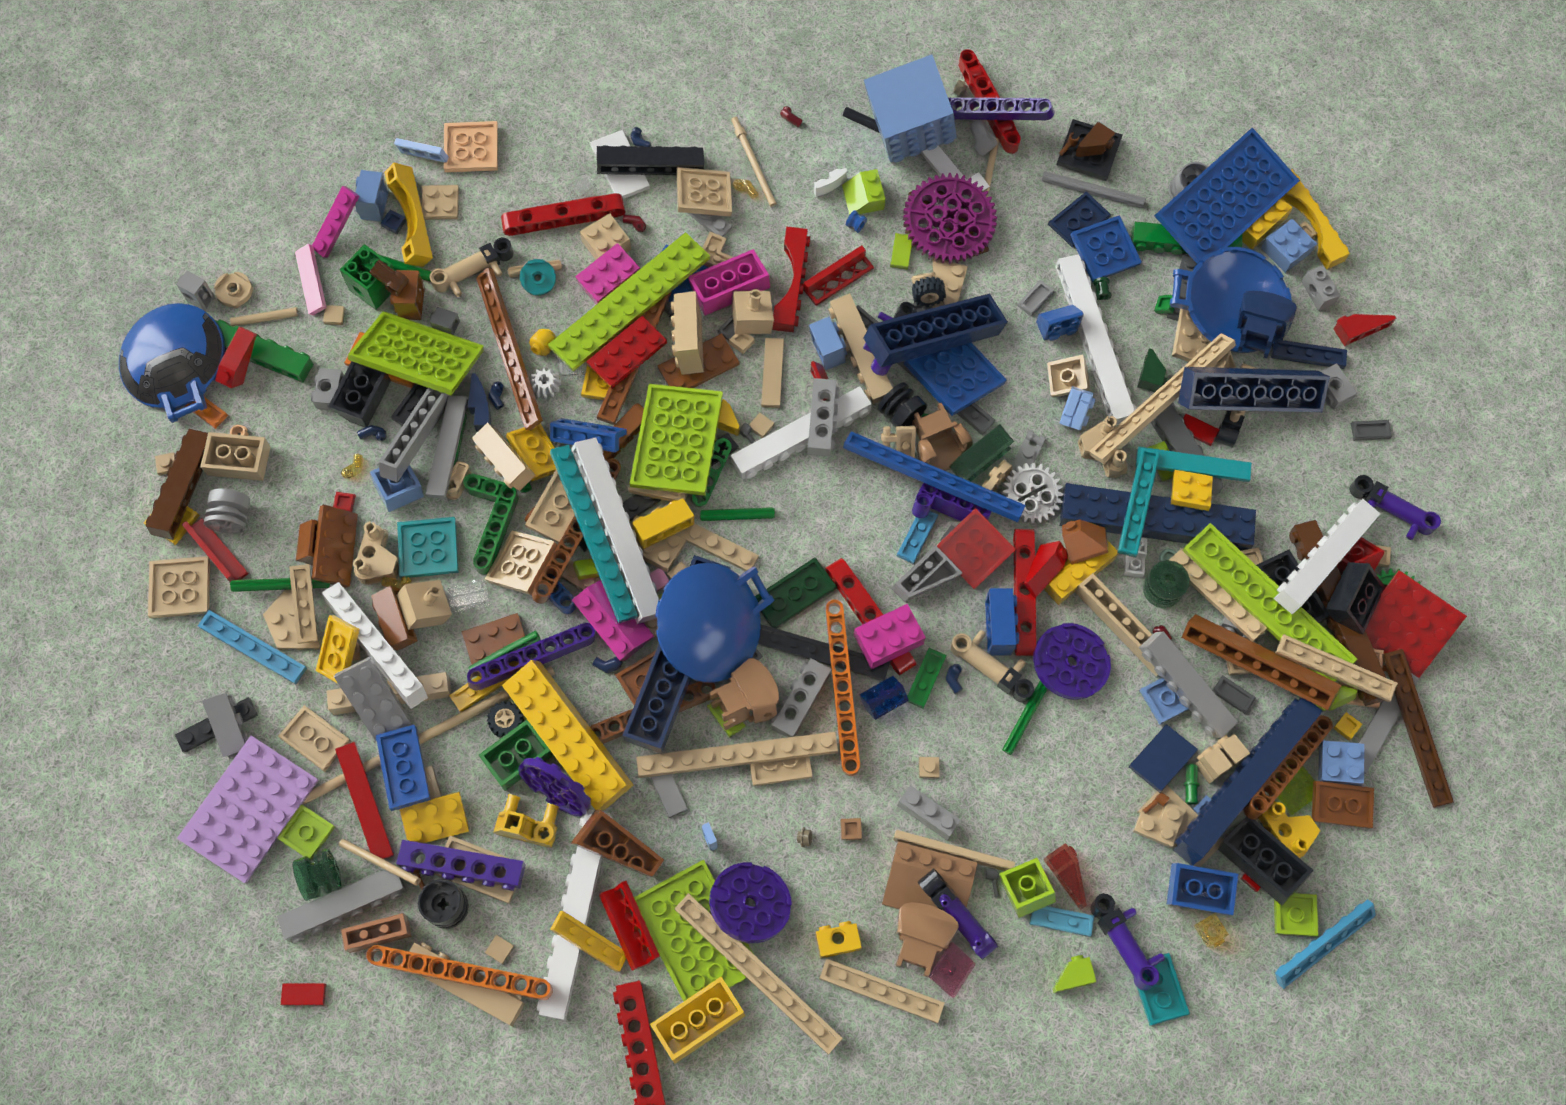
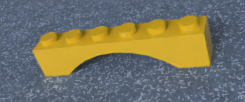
[384,162,433,267]
[1281,169,1350,270]

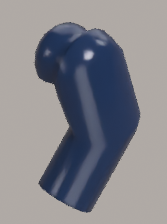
[631,127,651,147]
[488,381,504,410]
[357,425,386,441]
[592,657,623,673]
[946,664,963,694]

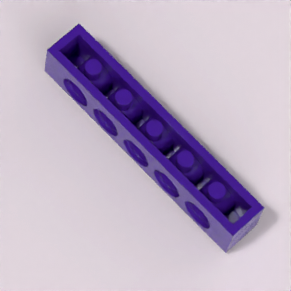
[396,840,526,891]

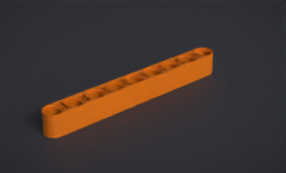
[826,599,860,776]
[366,945,553,1000]

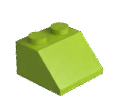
[842,169,885,215]

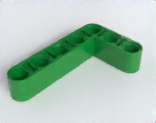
[463,474,519,575]

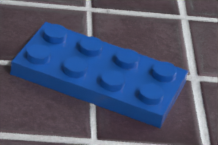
[376,724,431,811]

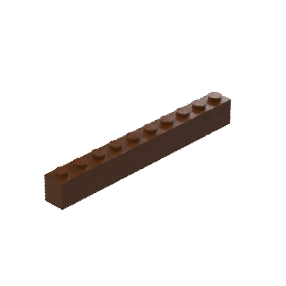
[1289,520,1386,706]

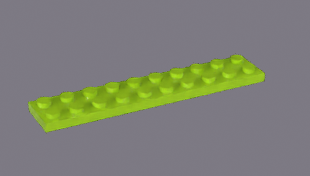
[548,232,710,372]
[1182,523,1357,682]

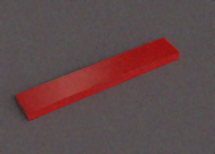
[335,742,394,859]

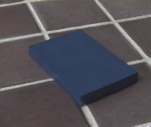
[1048,191,1111,248]
[1128,724,1198,793]

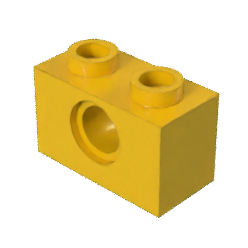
[815,921,862,959]

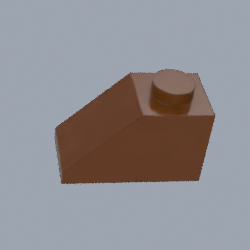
[1075,122,1116,157]

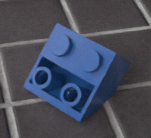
[1036,304,1084,341]

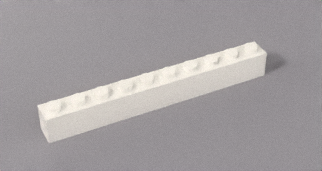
[1056,254,1136,425]
[571,438,660,624]
[537,809,611,1021]

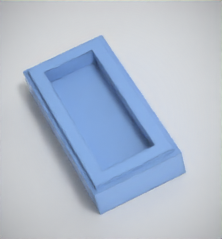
[702,822,718,851]

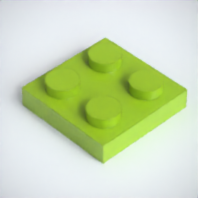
[277,804,335,861]
[1274,893,1318,937]

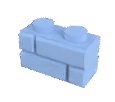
[1060,386,1096,430]

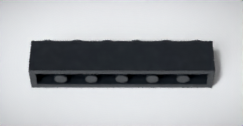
[596,145,704,175]

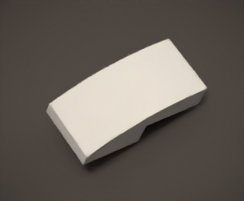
[814,168,847,197]
[1124,538,1147,578]

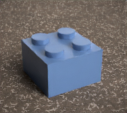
[355,170,389,222]
[1261,219,1317,273]
[809,317,847,370]
[370,464,424,512]
[1318,740,1364,786]

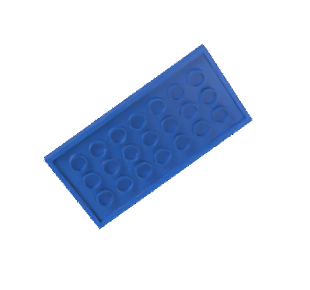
[1154,127,1300,264]

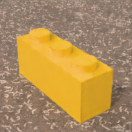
[1242,198,1293,250]
[632,498,694,549]

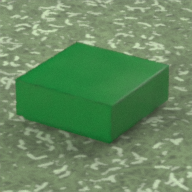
[1154,295,1175,314]

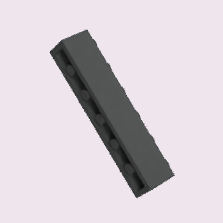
[1151,403,1224,497]

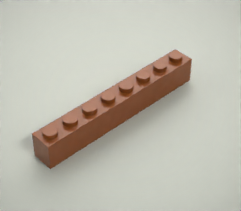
[1181,614,1342,710]

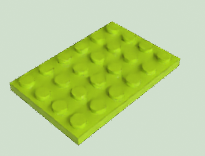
[348,311,484,396]
[629,384,723,496]
[634,859,754,1002]

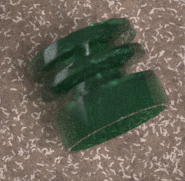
[1142,560,1190,609]
[292,848,342,901]

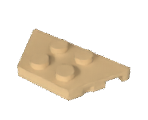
[263,590,321,650]

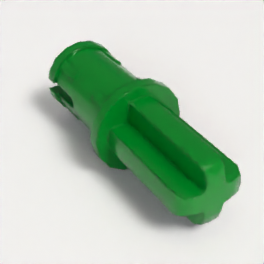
[1183,764,1200,805]

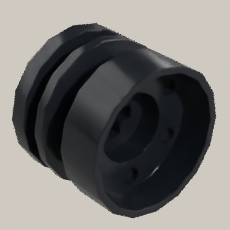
[877,382,928,428]
[417,879,469,929]

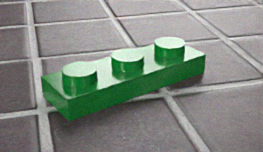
[905,648,947,709]

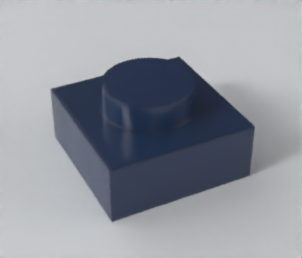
[381,210,407,234]

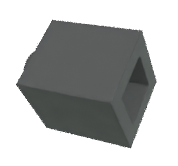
[429,307,460,335]

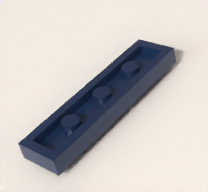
[1271,340,1347,369]

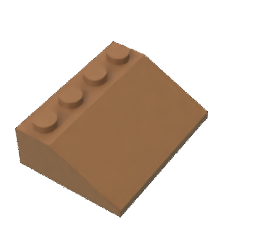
[882,841,978,909]

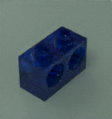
[859,676,909,720]

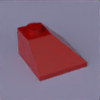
[1336,537,1384,575]

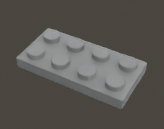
[334,656,412,741]

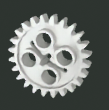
[1001,463,1064,524]

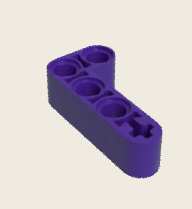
[912,483,991,521]

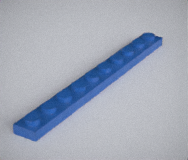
[843,431,1026,522]

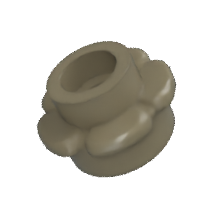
[953,80,968,97]
[797,827,812,848]

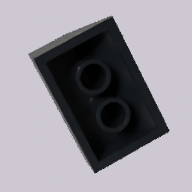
[328,361,391,427]
[1326,562,1386,634]

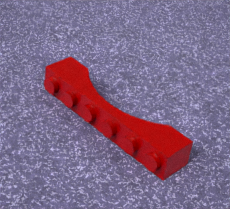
[772,226,811,333]

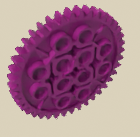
[903,173,997,264]

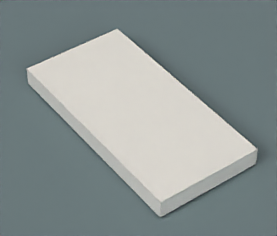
[590,130,650,199]

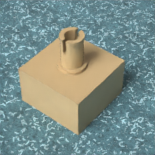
[731,289,774,334]
[397,580,452,630]

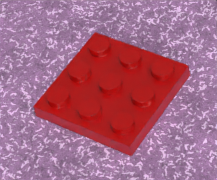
[936,508,1016,589]

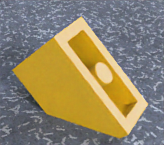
[718,399,740,436]

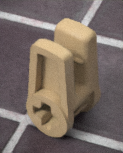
[446,461,471,500]

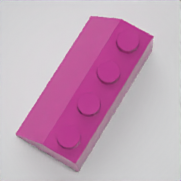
[688,249,770,316]
[572,580,655,661]

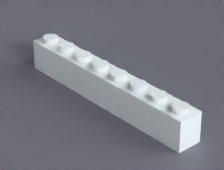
[731,386,871,480]
[1274,499,1381,614]
[322,582,428,709]

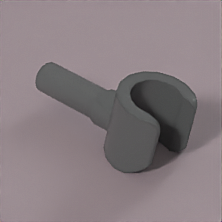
[740,423,756,444]
[986,868,1000,897]

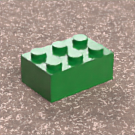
[479,720,554,791]

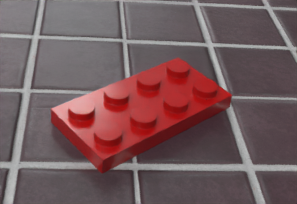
[586,316,667,389]

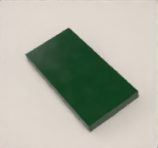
[755,557,837,629]

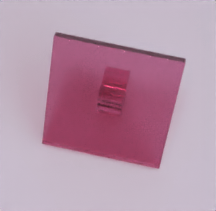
[928,942,976,999]

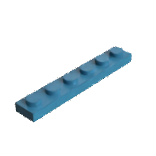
[198,610,307,685]
[1275,899,1376,989]

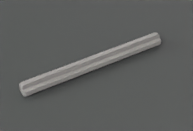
[1042,171,1146,208]

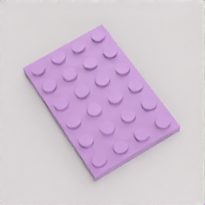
[177,736,319,883]

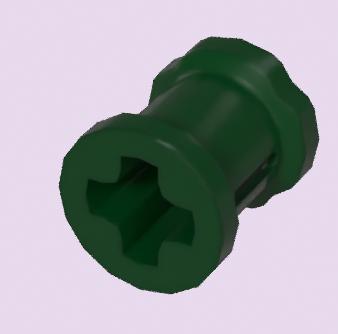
[1093,277,1112,300]

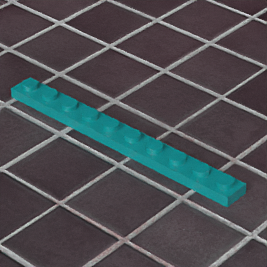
[550,445,638,624]

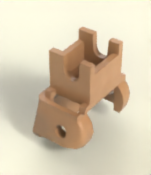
[912,403,973,471]
[709,658,779,730]
[896,902,959,977]

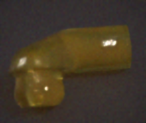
[381,576,412,589]

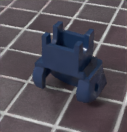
[1237,290,1297,359]

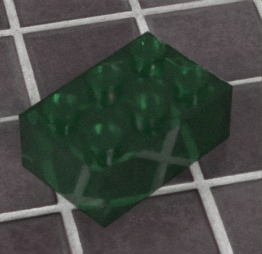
[949,424,1014,482]

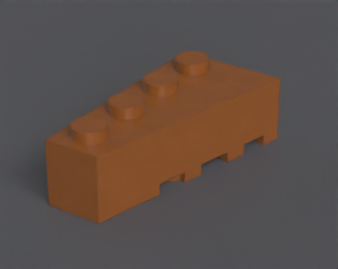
[571,810,664,877]

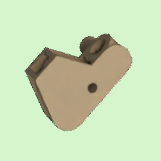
[1078,416,1127,478]
[353,521,399,584]

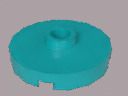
[520,259,556,296]

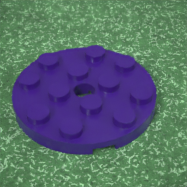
[1033,623,1111,700]
[518,757,591,817]
[709,862,792,943]

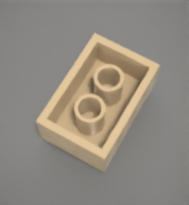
[201,432,271,481]

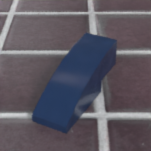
[468,373,491,432]

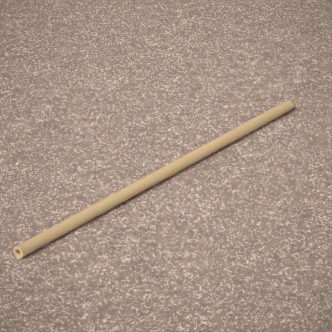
[302,666,556,805]

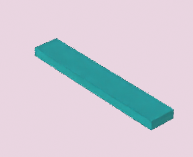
[1117,447,1160,558]
[1136,447,1252,482]

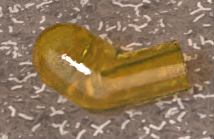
[733,179,758,199]
[341,454,363,478]

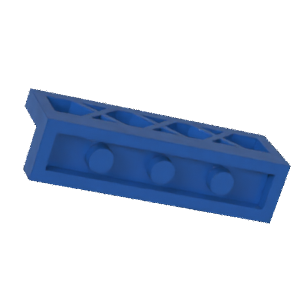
[550,418,627,452]

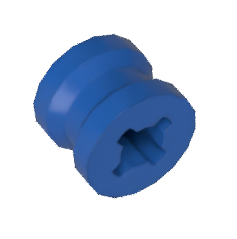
[845,210,867,233]

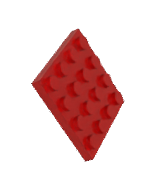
[1365,570,1467,678]

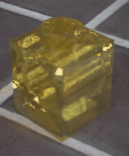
[1193,913,1229,948]

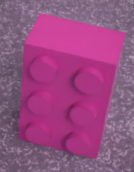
[575,243,640,305]
[854,604,926,669]

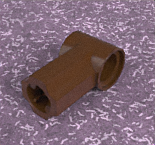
[369,260,409,296]

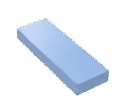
[394,138,449,162]

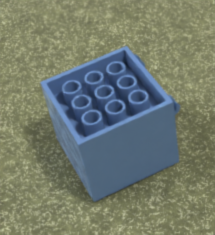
[864,54,957,163]

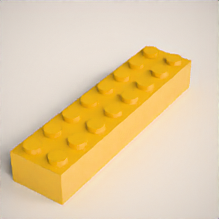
[502,660,634,811]

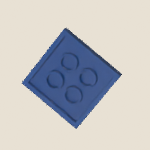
[1070,215,1142,282]

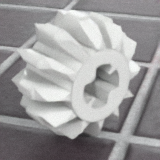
[530,367,561,399]

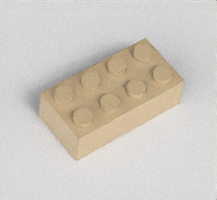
[671,291,704,375]

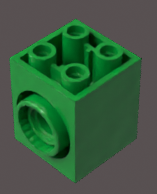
[340,244,395,310]

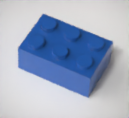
[985,588,1019,656]
[1167,863,1238,915]

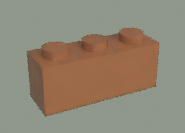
[341,913,412,953]

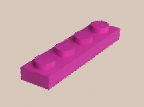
[312,186,359,258]

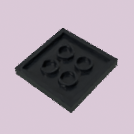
[1056,119,1123,181]

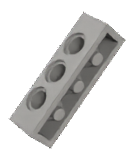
[807,378,839,457]
[771,658,831,738]

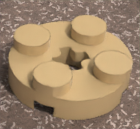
[214,272,253,308]
[982,460,1013,492]

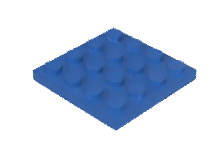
[904,343,1007,416]

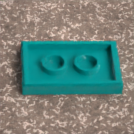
[1133,953,1190,1026]

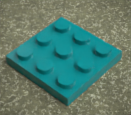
[397,517,459,579]

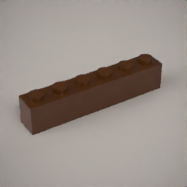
[146,429,208,540]

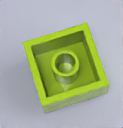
[1000,858,1056,918]

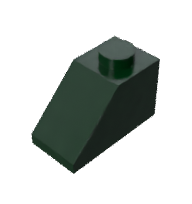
[1137,348,1168,392]

